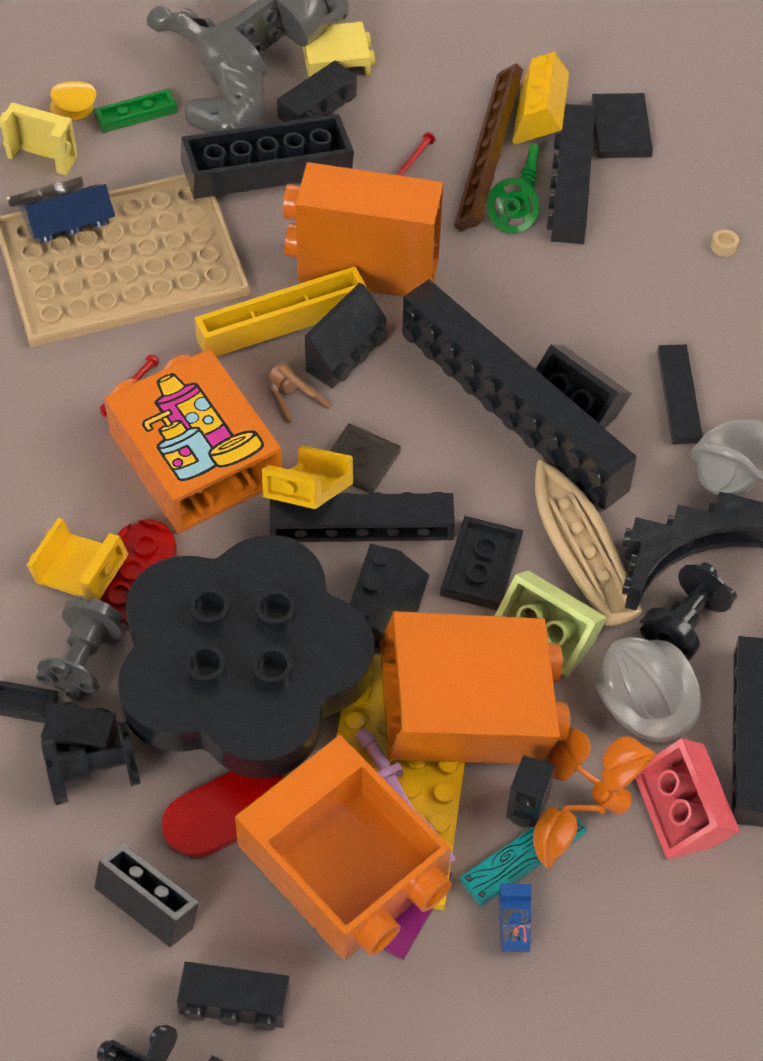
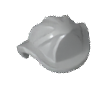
[690,419,763,496]
[595,637,701,743]

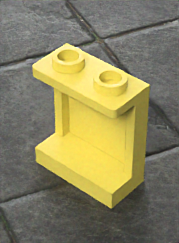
[302,21,375,78]
[0,102,78,176]

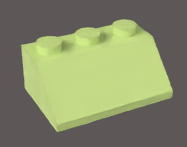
[495,570,607,677]

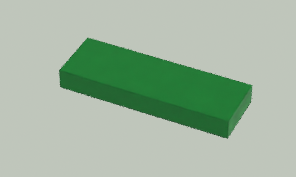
[94,89,178,133]

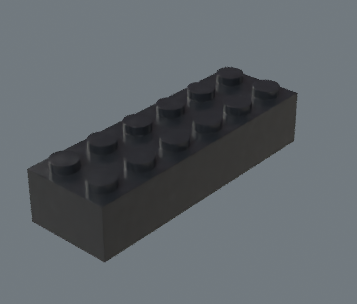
[181,114,354,199]

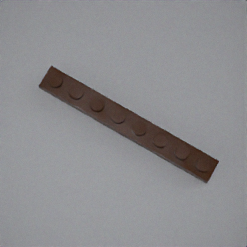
[454,63,523,232]

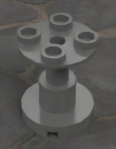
[36,596,126,701]

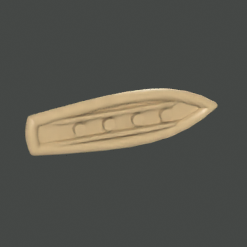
[535,459,642,626]

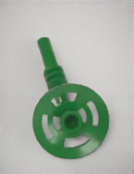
[487,144,540,233]

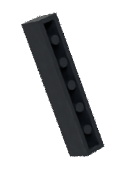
[547,104,595,245]
[269,492,455,542]
[732,636,763,827]

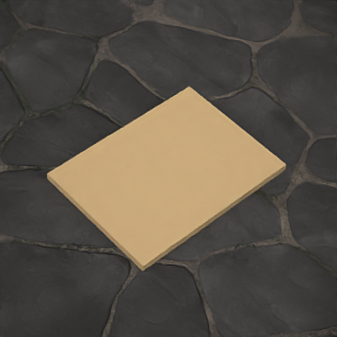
[0,174,251,348]

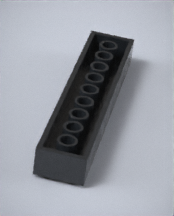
[402,279,637,510]

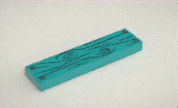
[460,808,587,907]

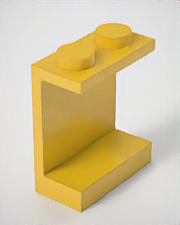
[26,517,129,600]

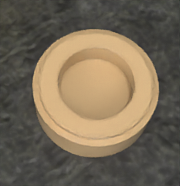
[711,229,740,257]

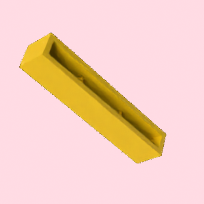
[194,266,366,357]

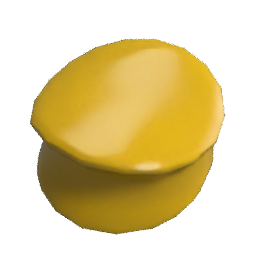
[50,81,96,121]

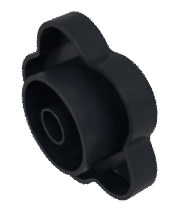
[118,535,375,779]

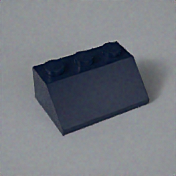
[19,184,116,243]

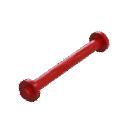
[396,132,436,176]
[99,354,159,417]

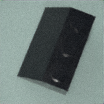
[305,282,387,389]
[535,344,632,428]
[350,543,429,649]

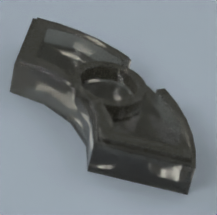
[7,176,84,207]

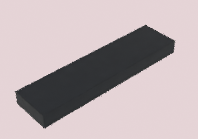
[657,344,703,444]

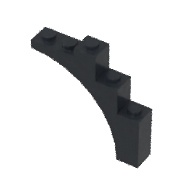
[621,492,763,611]

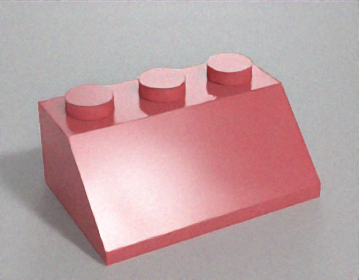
[635,738,740,859]

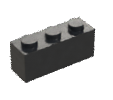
[277,60,357,122]
[94,843,199,947]
[177,961,290,1031]

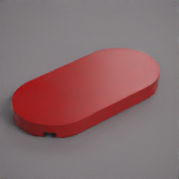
[89,519,177,625]
[162,771,284,859]

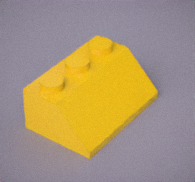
[512,51,569,145]

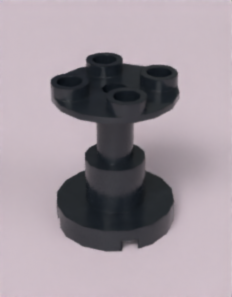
[639,562,737,661]
[41,721,141,806]

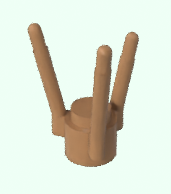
[269,363,331,423]

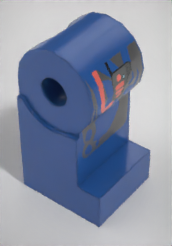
[498,883,531,952]

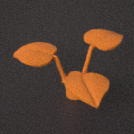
[533,728,656,869]

